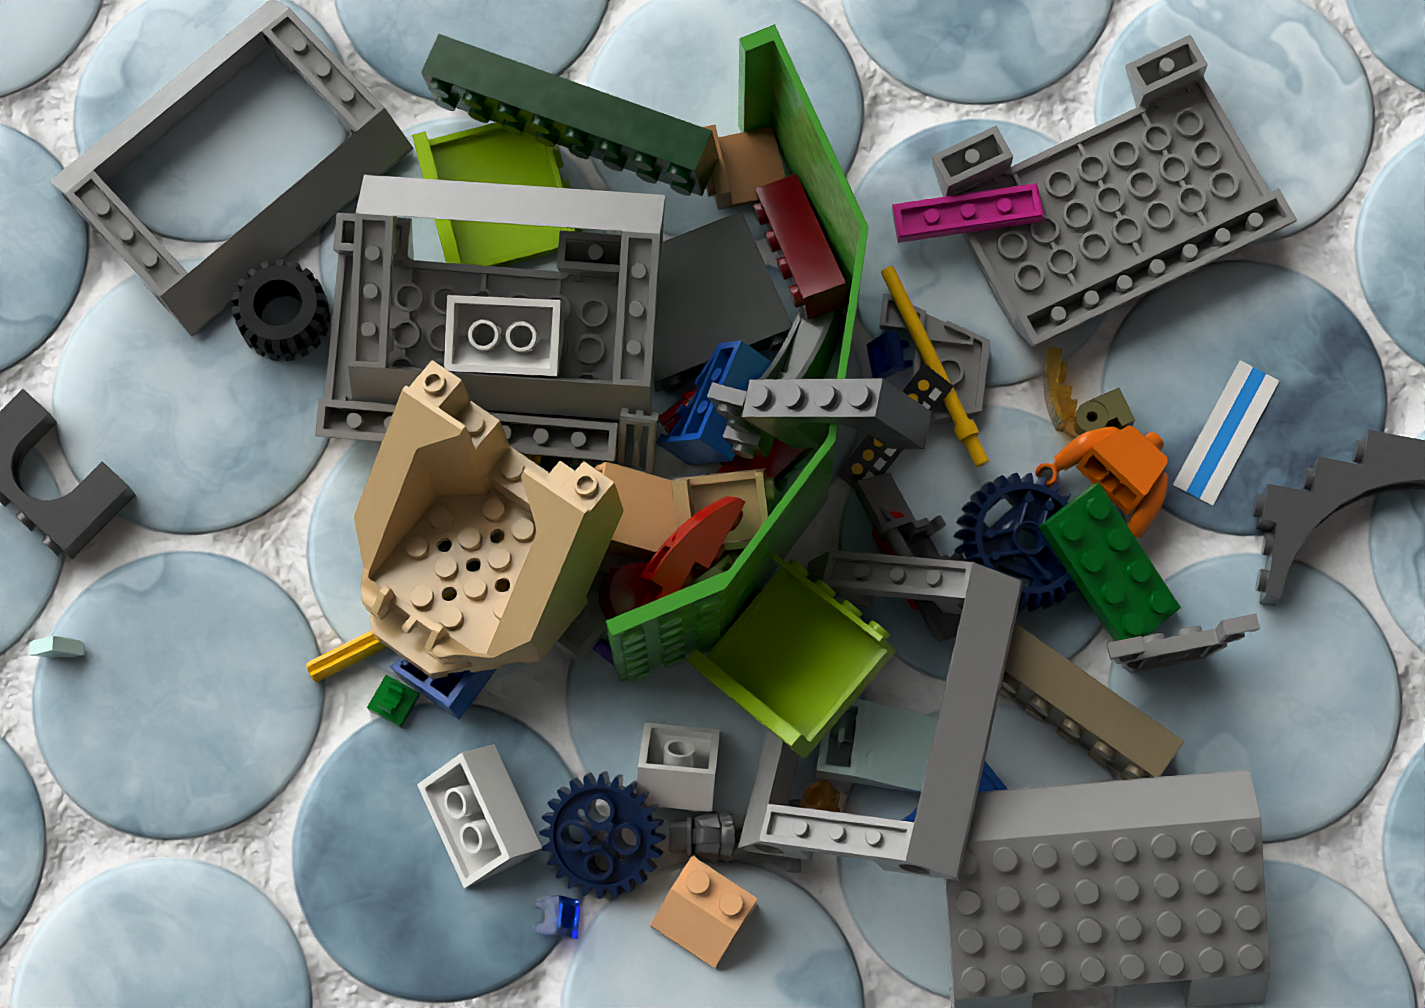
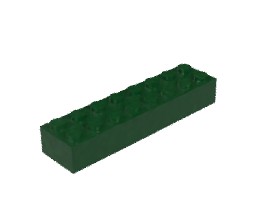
[421,33,719,196]

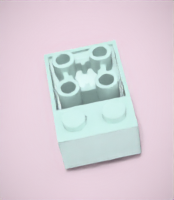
[815,699,938,793]

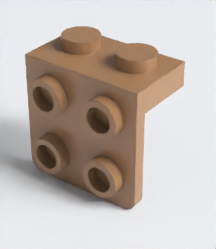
[703,125,785,210]

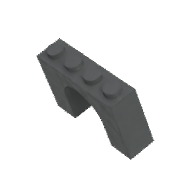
[742,378,932,449]
[0,389,136,559]

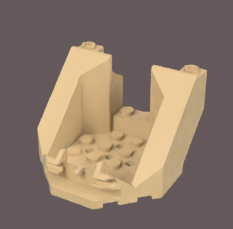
[354,360,624,679]

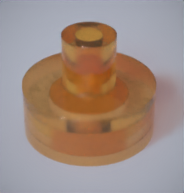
[801,780,840,813]

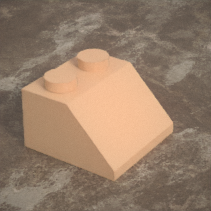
[650,856,758,969]

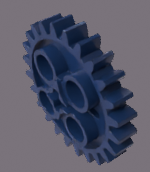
[539,771,666,899]

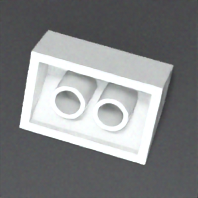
[444,295,565,376]
[417,744,542,888]

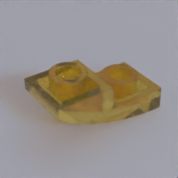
[1043,346,1077,432]

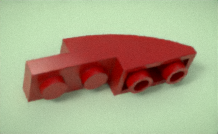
[640,496,745,607]

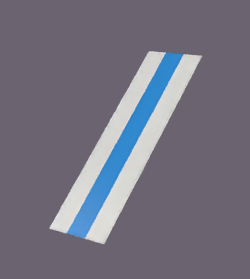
[1173,360,1279,506]

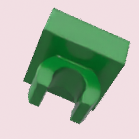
[367,675,420,728]

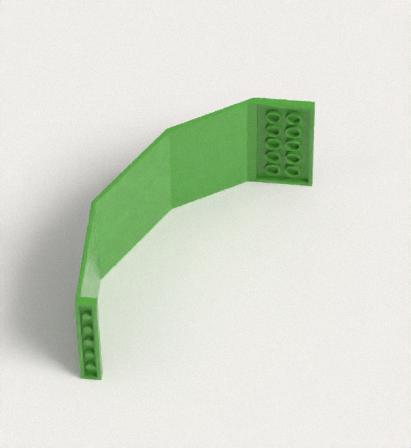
[606,24,869,683]

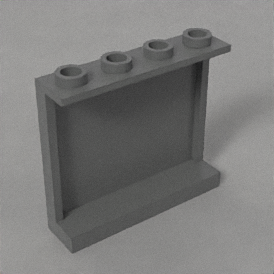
[654,211,792,392]

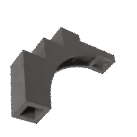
[707,306,846,459]

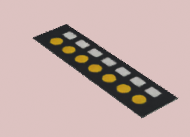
[836,363,954,490]

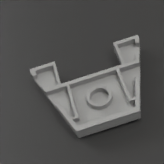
[866,293,990,435]
[1106,613,1260,673]

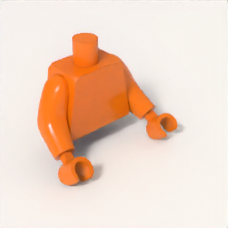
[1035,425,1169,538]

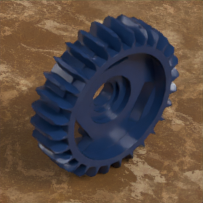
[953,472,1078,612]

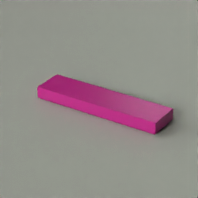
[892,183,1044,243]

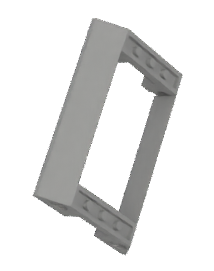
[50,0,413,337]
[348,175,666,419]
[738,550,1024,881]

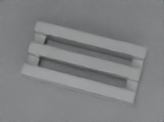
[616,408,659,475]

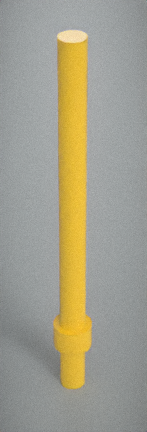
[880,266,990,468]

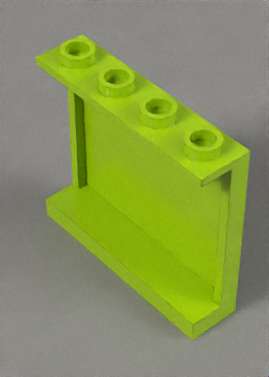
[412,122,582,267]
[686,555,896,759]

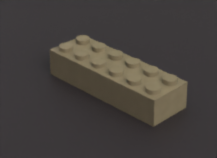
[999,623,1184,780]

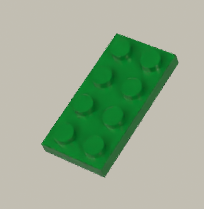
[1039,483,1181,641]

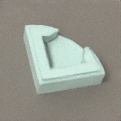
[29,636,84,658]

